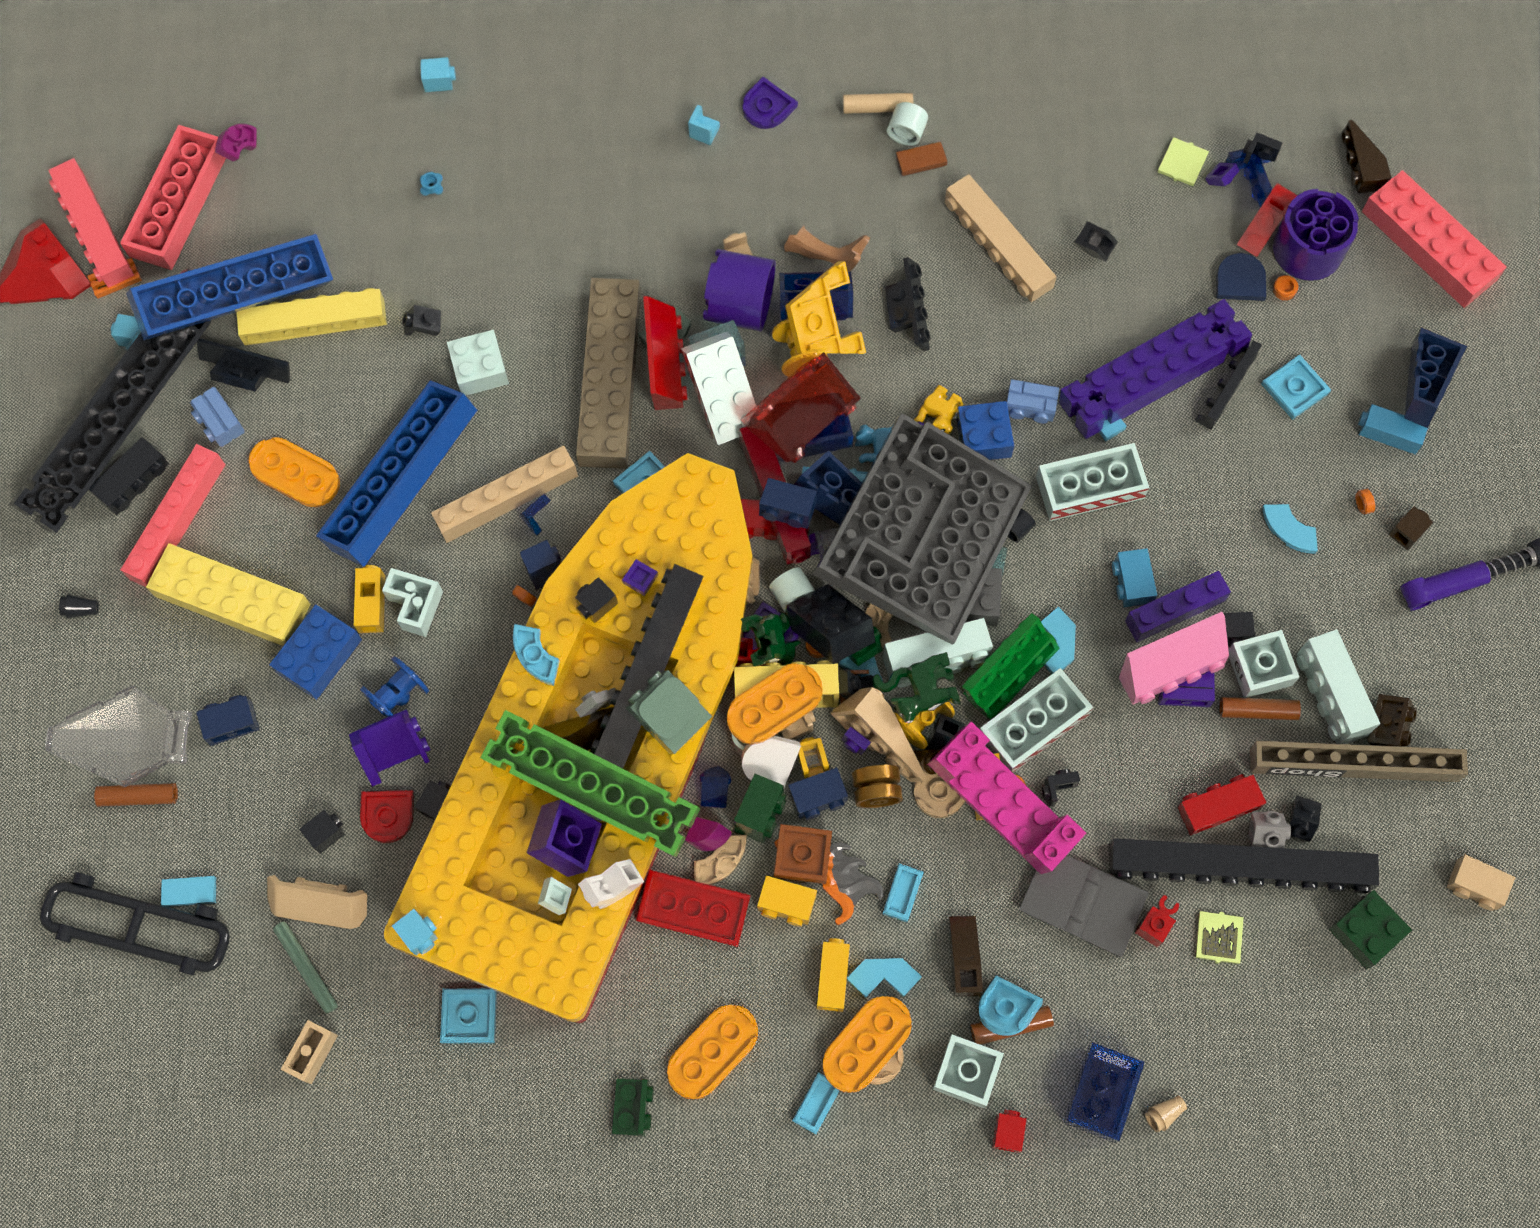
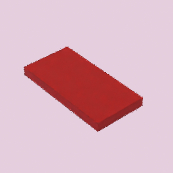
[636,870,751,947]

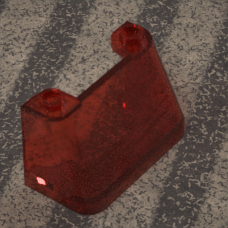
[741,352,861,463]

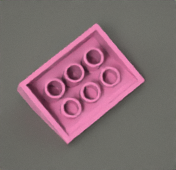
[1119,612,1229,705]

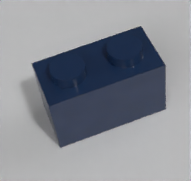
[759,478,817,529]
[519,540,562,590]
[197,695,260,746]
[788,768,848,820]

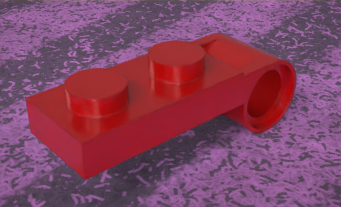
[1237,183,1298,257]

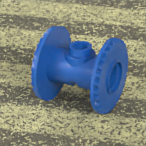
[360,656,429,718]

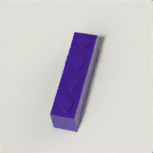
[1125,571,1231,642]

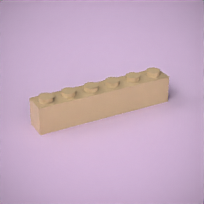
[945,174,1057,303]
[431,446,578,543]

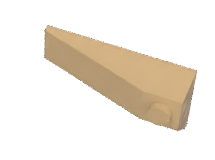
[831,687,926,782]

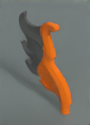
[774,839,883,925]

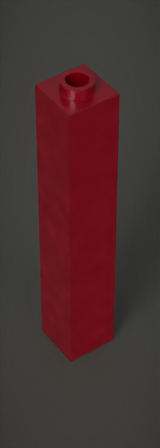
[739,422,811,565]

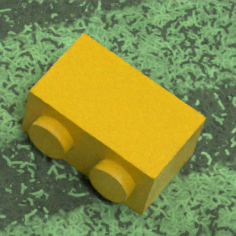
[757,876,817,927]

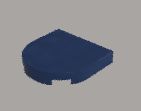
[1216,253,1266,301]

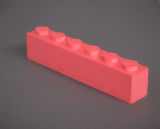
[48,158,135,288]
[120,444,226,587]

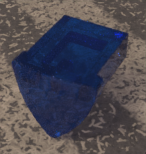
[519,493,551,536]
[699,766,731,808]

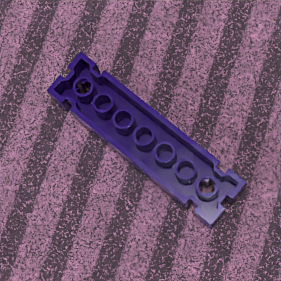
[1059,299,1252,439]

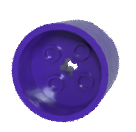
[1273,189,1359,281]
[703,249,776,332]

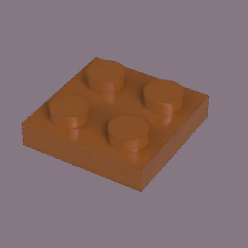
[774,824,832,884]

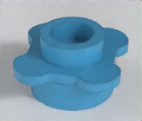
[420,172,443,196]

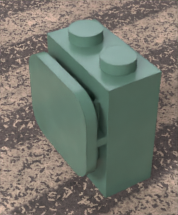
[626,670,712,754]

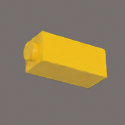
[354,565,385,633]
[817,938,850,1012]

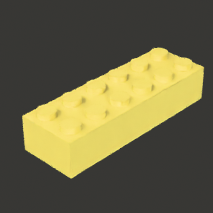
[146,543,311,646]

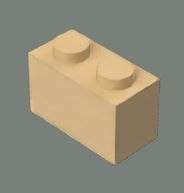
[1446,854,1516,911]
[281,1020,338,1084]

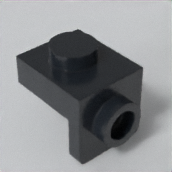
[402,305,441,336]
[1042,769,1080,806]
[1289,795,1322,842]

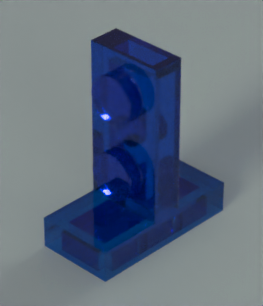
[1225,149,1272,208]

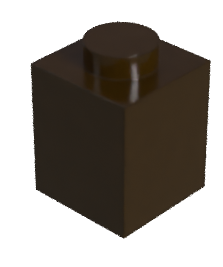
[1389,506,1433,551]

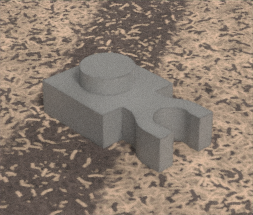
[575,688,616,717]

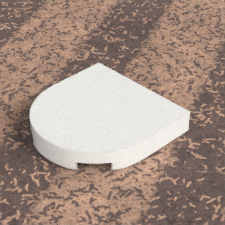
[741,736,801,787]

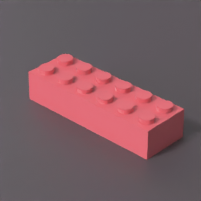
[120,125,226,270]
[1362,170,1507,308]

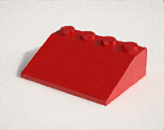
[643,296,688,410]

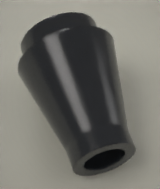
[59,594,99,619]

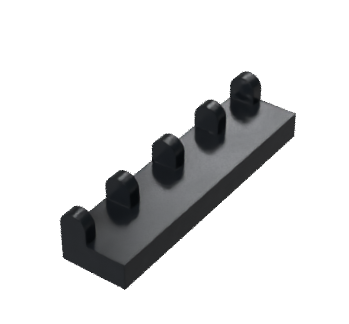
[1195,340,1262,430]

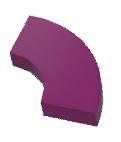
[215,124,257,162]

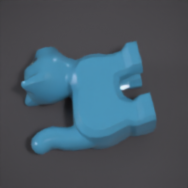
[855,424,894,463]

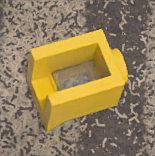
[797,737,829,779]

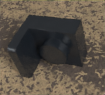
[1242,132,1283,164]
[838,668,875,700]

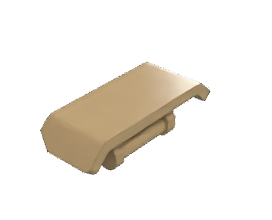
[267,875,367,929]

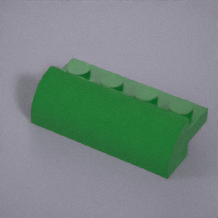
[962,613,1060,720]

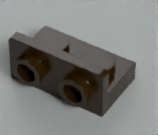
[1368,694,1417,747]

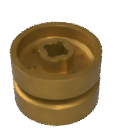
[852,765,903,808]

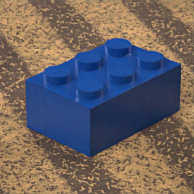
[269,604,362,700]

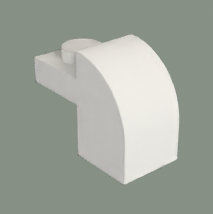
[578,859,644,909]

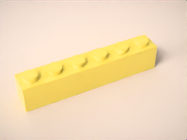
[237,288,387,345]

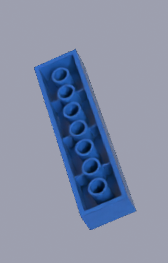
[126,234,333,340]
[316,380,477,567]

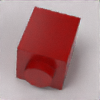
[992,1110,1027,1153]

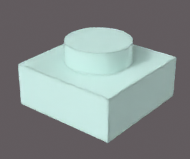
[538,877,572,915]

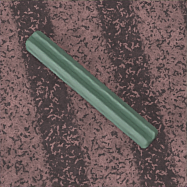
[273,921,338,1014]

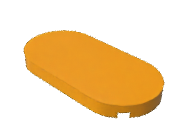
[249,437,340,507]
[727,664,822,744]
[823,996,912,1093]
[667,1005,758,1099]

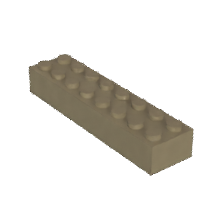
[576,278,641,469]

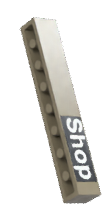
[1250,741,1468,782]

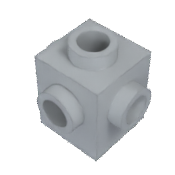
[1248,811,1291,848]

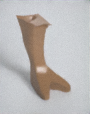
[784,224,871,273]

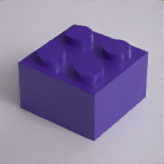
[527,799,602,877]

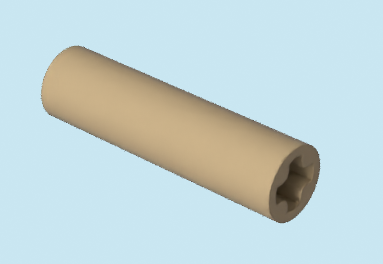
[843,93,913,114]

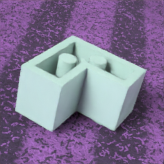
[382,568,443,637]

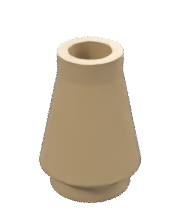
[1145,1095,1187,1132]

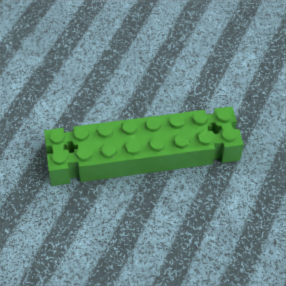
[480,710,701,857]

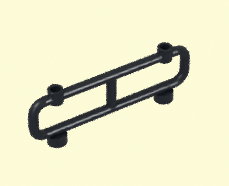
[40,872,230,976]

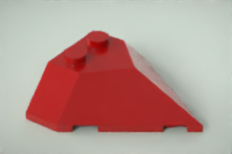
[0,218,91,304]

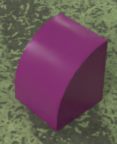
[685,817,732,851]

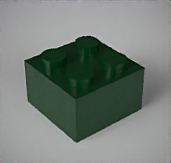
[734,773,787,844]
[1328,890,1412,970]

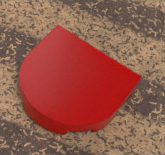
[360,790,414,843]

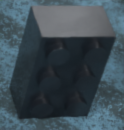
[787,584,875,664]

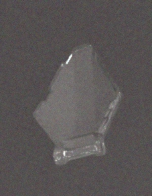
[45,685,192,787]

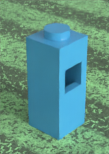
[1358,404,1428,454]

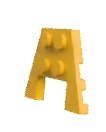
[785,261,866,354]

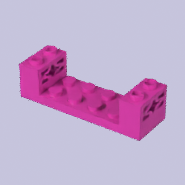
[928,722,1086,874]

